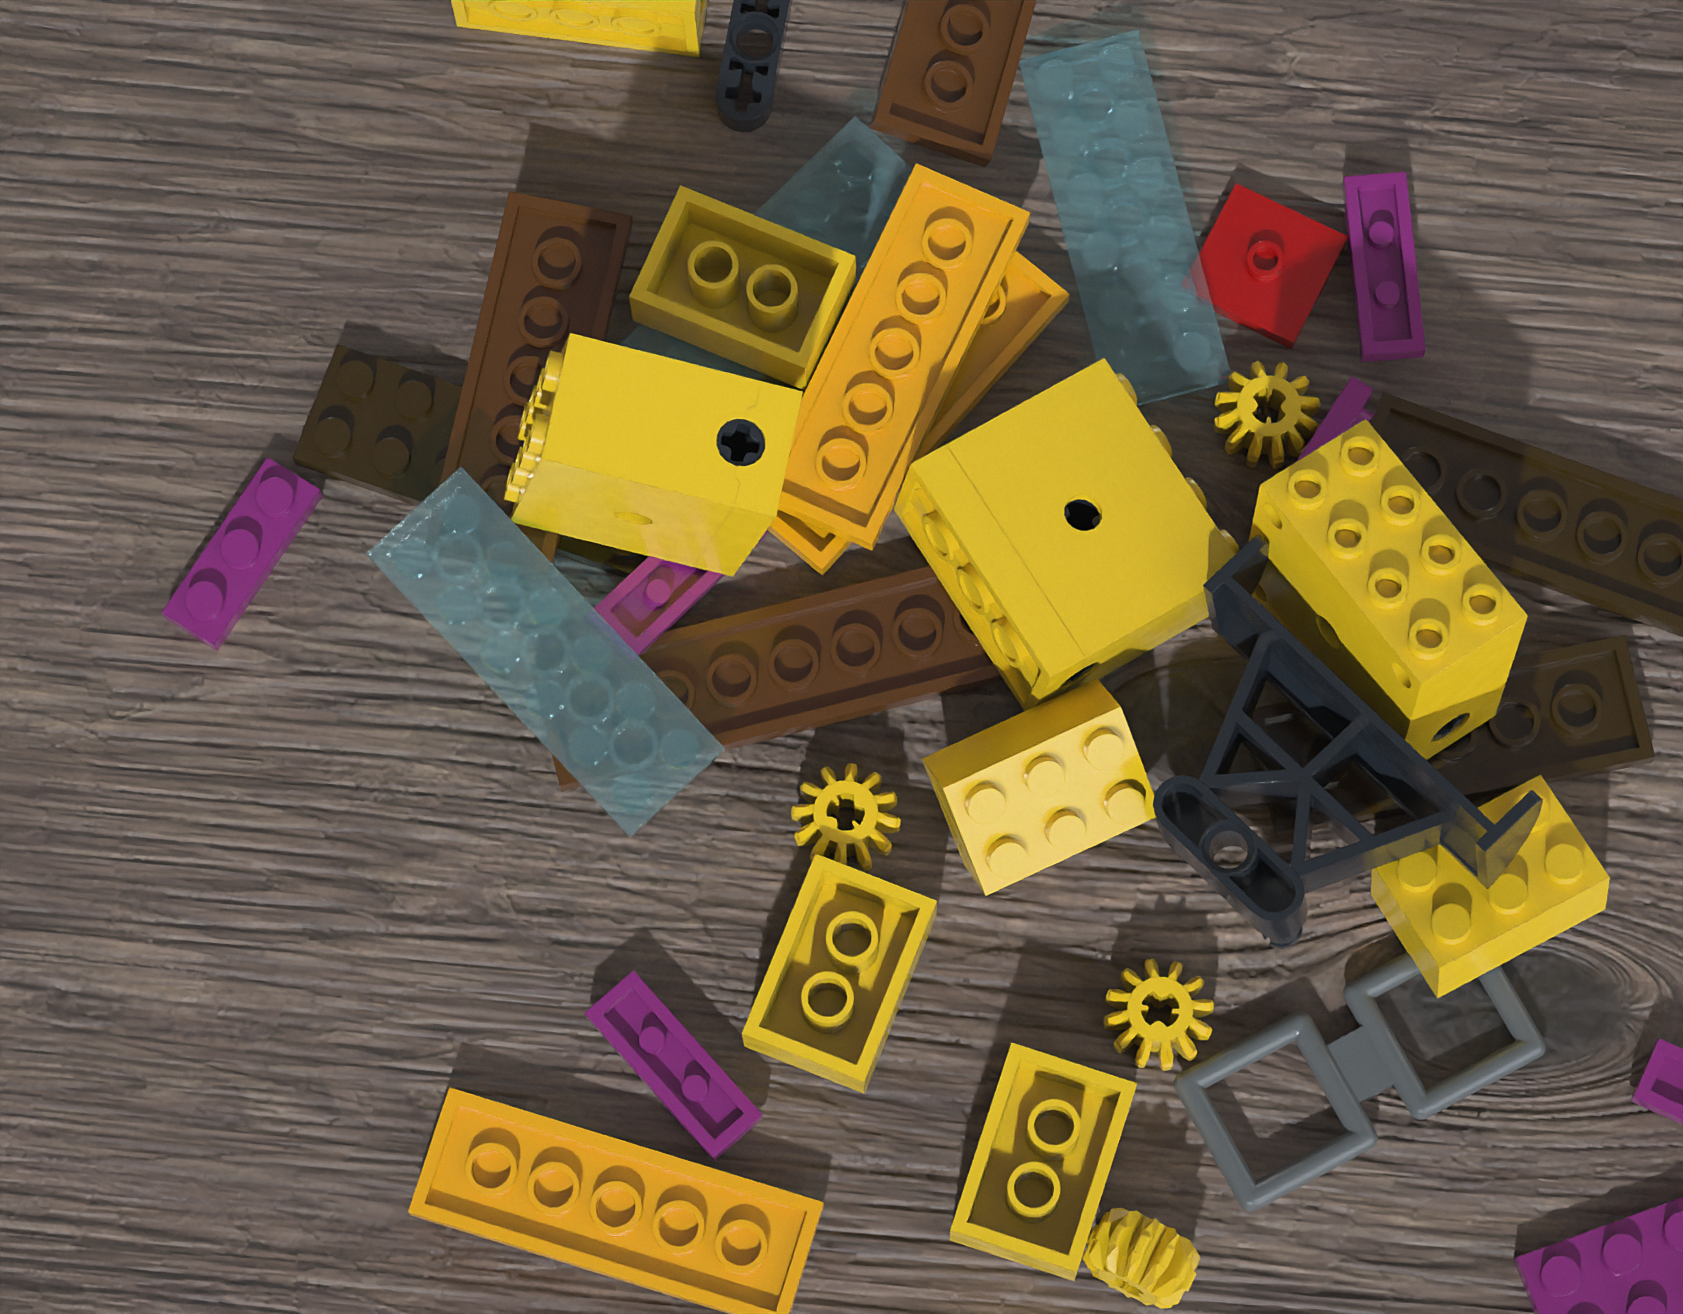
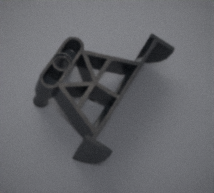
[1153,535,1543,949]

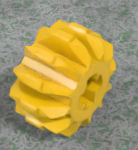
[1213,360,1321,469]
[791,763,901,871]
[1103,959,1214,1071]
[1082,1208,1201,1309]

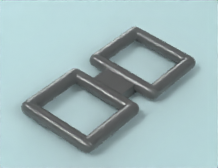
[1174,951,1546,1212]

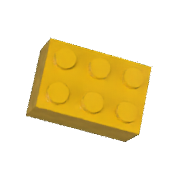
[629,185,856,391]
[922,678,1155,896]
[1371,775,1610,999]
[742,853,937,1094]
[949,1042,1137,1281]

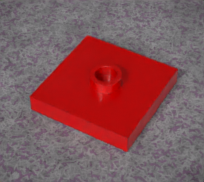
[1180,183,1348,349]

